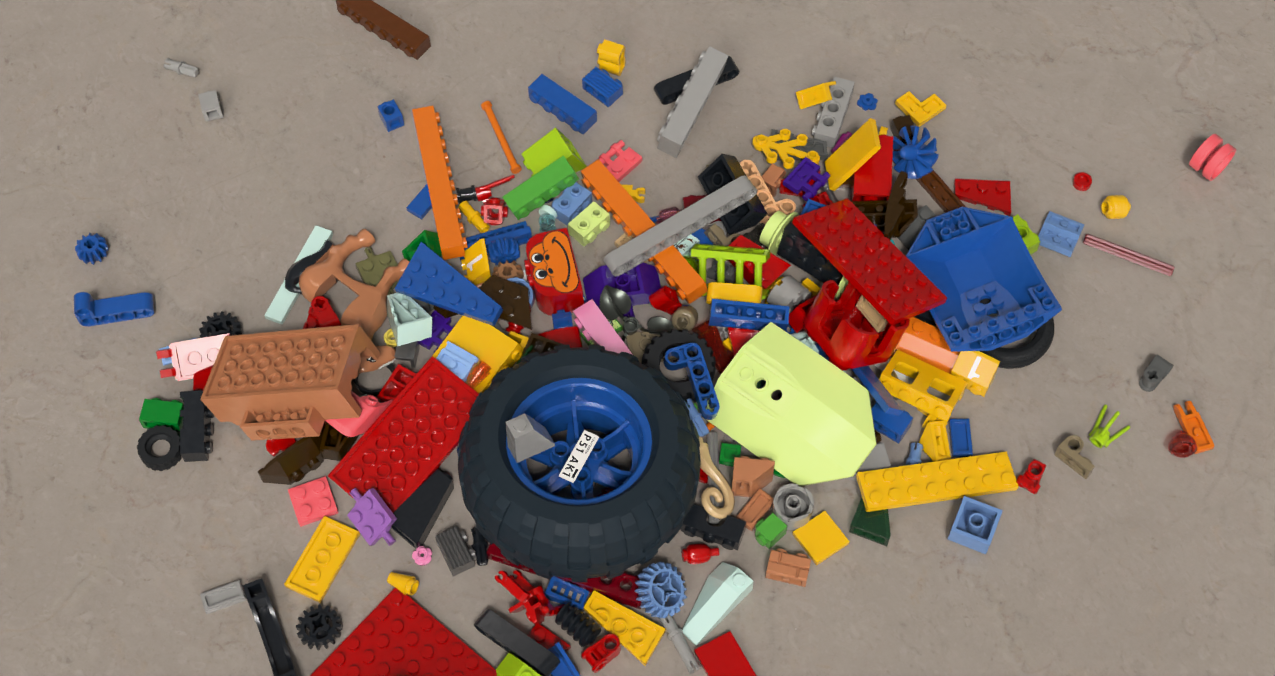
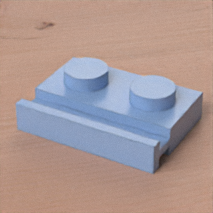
[436,341,480,383]

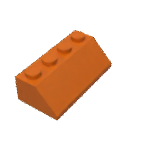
[891,317,961,374]

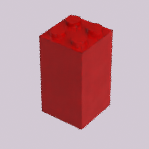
[851,134,893,202]

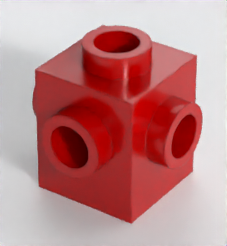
[481,198,508,225]

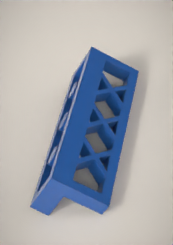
[460,221,532,260]

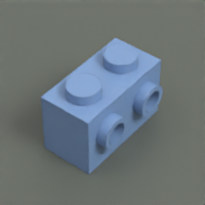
[551,182,592,226]

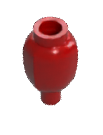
[682,544,719,565]

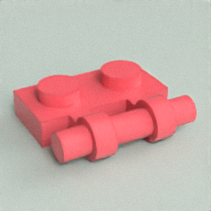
[599,140,642,182]

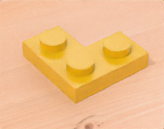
[895,91,946,127]

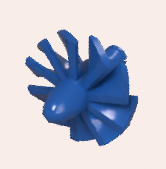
[892,125,939,179]

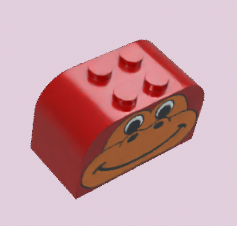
[524,228,584,316]

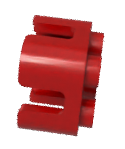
[804,280,910,371]

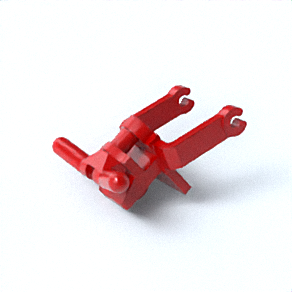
[495,570,565,624]

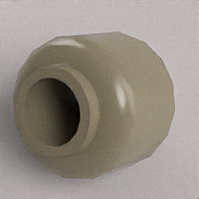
[672,305,698,332]

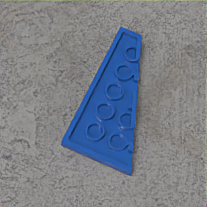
[395,242,503,326]

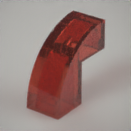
[692,320,734,374]

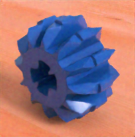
[75,232,109,265]
[488,237,520,265]

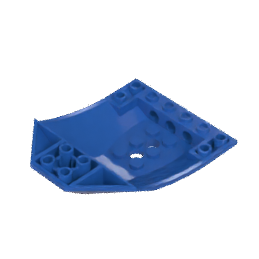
[906,207,1062,352]

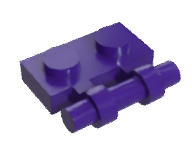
[783,157,830,201]
[418,310,457,353]

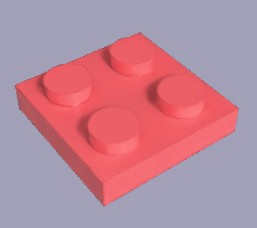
[288,476,338,527]

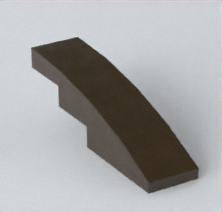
[884,171,908,240]

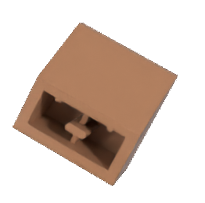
[732,456,775,497]

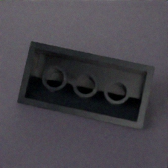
[698,154,768,235]

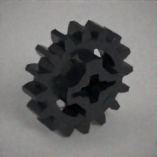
[199,311,242,338]
[296,604,342,650]

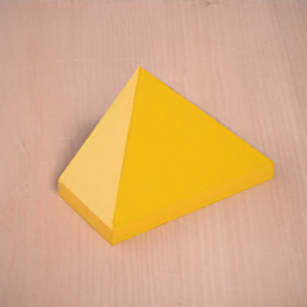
[919,421,951,462]

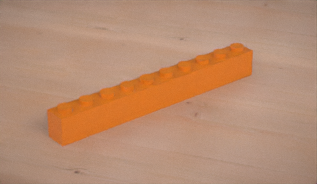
[412,105,468,260]
[581,159,707,304]

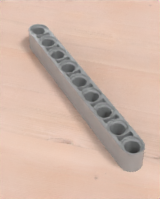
[604,175,757,276]

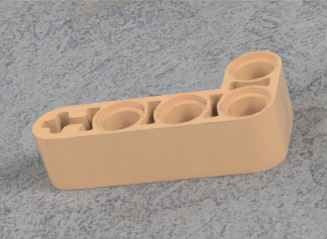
[740,160,796,227]

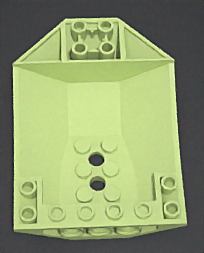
[706,322,877,487]

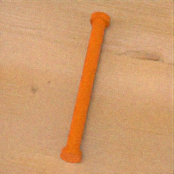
[481,101,522,174]

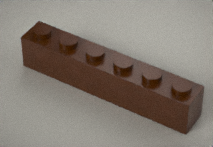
[336,0,431,60]

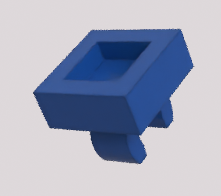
[552,309,573,330]

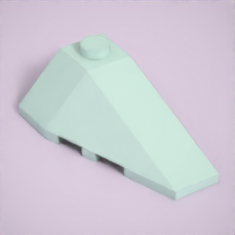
[682,562,754,646]

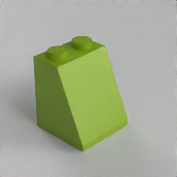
[521,127,587,176]

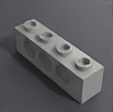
[812,76,855,148]

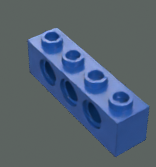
[709,299,789,331]

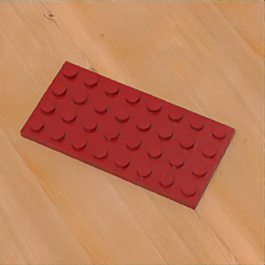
[792,198,947,326]
[328,356,479,513]

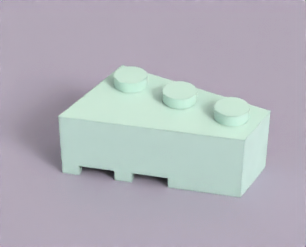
[387,293,432,346]

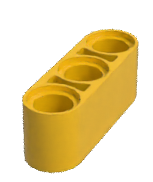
[706,282,763,305]

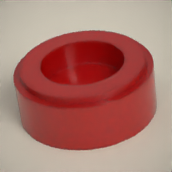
[1073,172,1092,191]

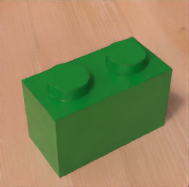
[139,398,184,432]

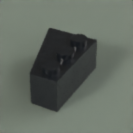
[180,390,214,462]

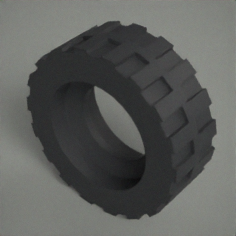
[137,425,182,471]

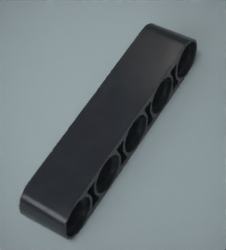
[654,56,740,105]
[473,609,560,676]

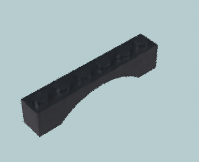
[242,578,298,676]

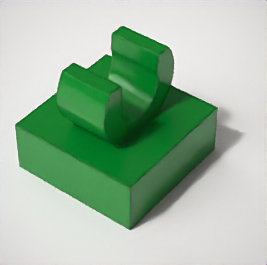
[719,443,741,467]

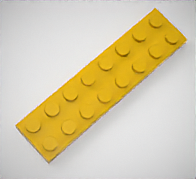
[856,451,1019,512]

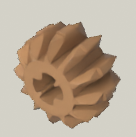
[492,259,524,280]

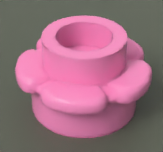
[412,546,432,566]

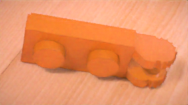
[1174,401,1215,454]

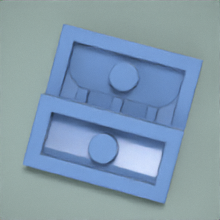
[1038,211,1084,257]

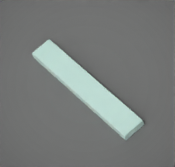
[264,226,333,325]

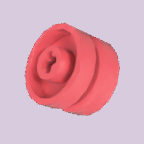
[1189,134,1237,181]

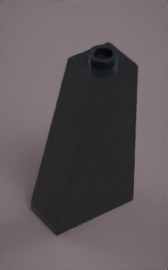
[391,469,454,549]

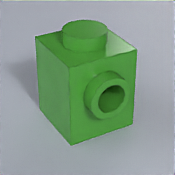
[755,513,787,550]

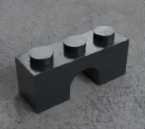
[681,504,746,550]

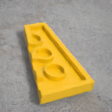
[584,591,666,666]

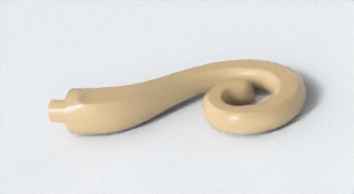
[699,437,735,519]

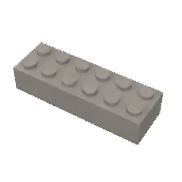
[657,46,728,158]

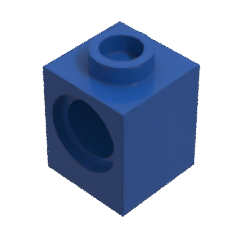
[377,99,404,132]

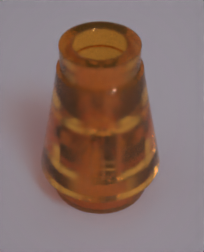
[465,359,492,389]

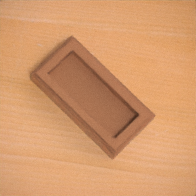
[736,489,774,532]

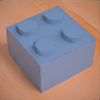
[947,496,1003,554]

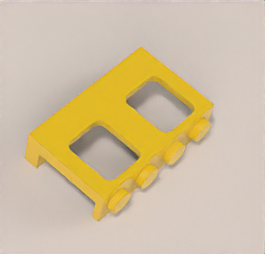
[879,349,968,422]

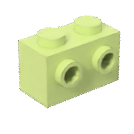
[568,202,610,247]

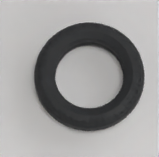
[980,298,1055,369]

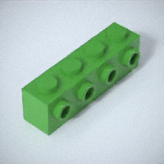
[503,155,579,220]

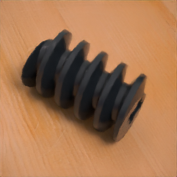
[555,602,601,647]

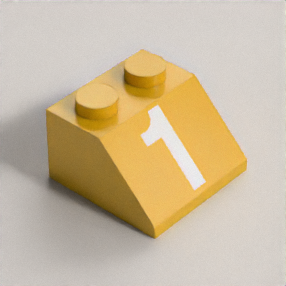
[461,238,491,285]
[951,351,1000,397]

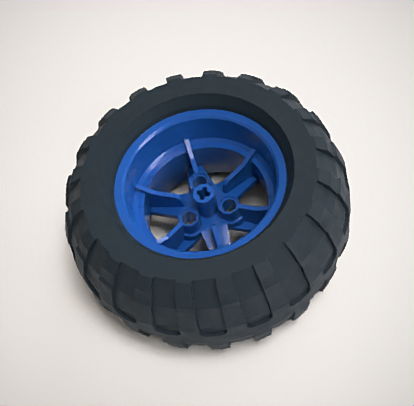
[458,344,701,583]

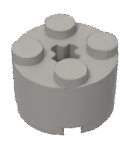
[767,275,812,314]
[772,484,814,530]

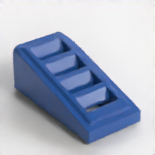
[544,576,589,610]

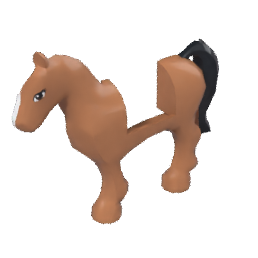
[285,229,409,378]

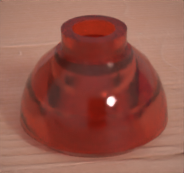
[1168,431,1197,458]

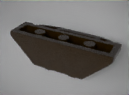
[852,199,918,237]
[258,426,325,485]

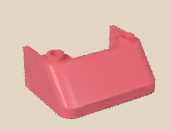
[325,391,393,437]

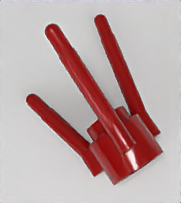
[475,175,515,204]

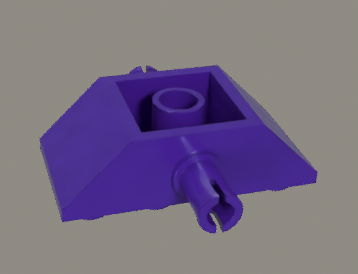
[583,262,661,321]

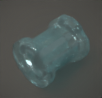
[539,213,556,233]

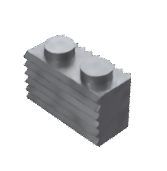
[435,526,477,576]

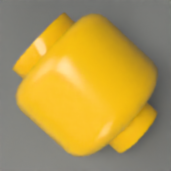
[1101,195,1131,219]

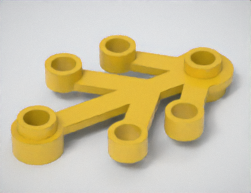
[752,129,820,169]

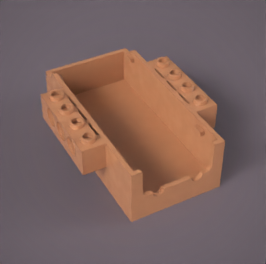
[200,324,380,441]

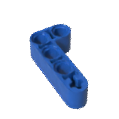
[74,292,154,326]
[664,343,720,420]

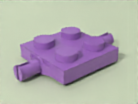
[347,488,397,546]

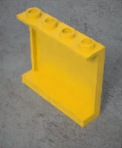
[432,316,524,394]

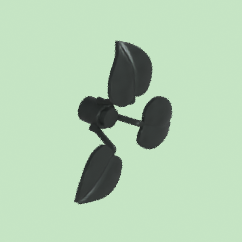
[599,285,680,342]

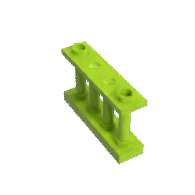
[691,244,770,301]

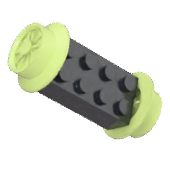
[759,211,849,300]

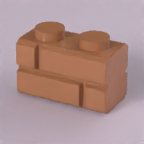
[765,549,811,587]

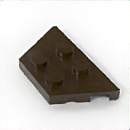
[479,275,533,330]

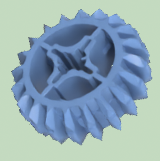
[634,562,687,618]

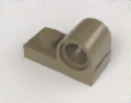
[704,224,741,261]
[1054,435,1095,479]

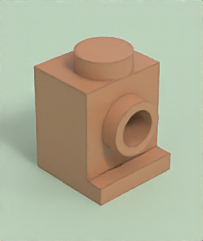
[762,164,786,197]

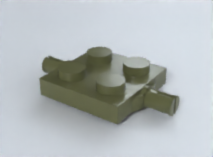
[355,247,400,295]

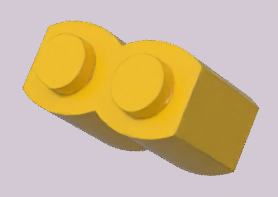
[597,39,626,76]

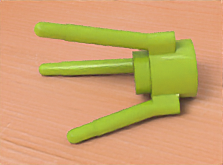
[1089,404,1130,448]

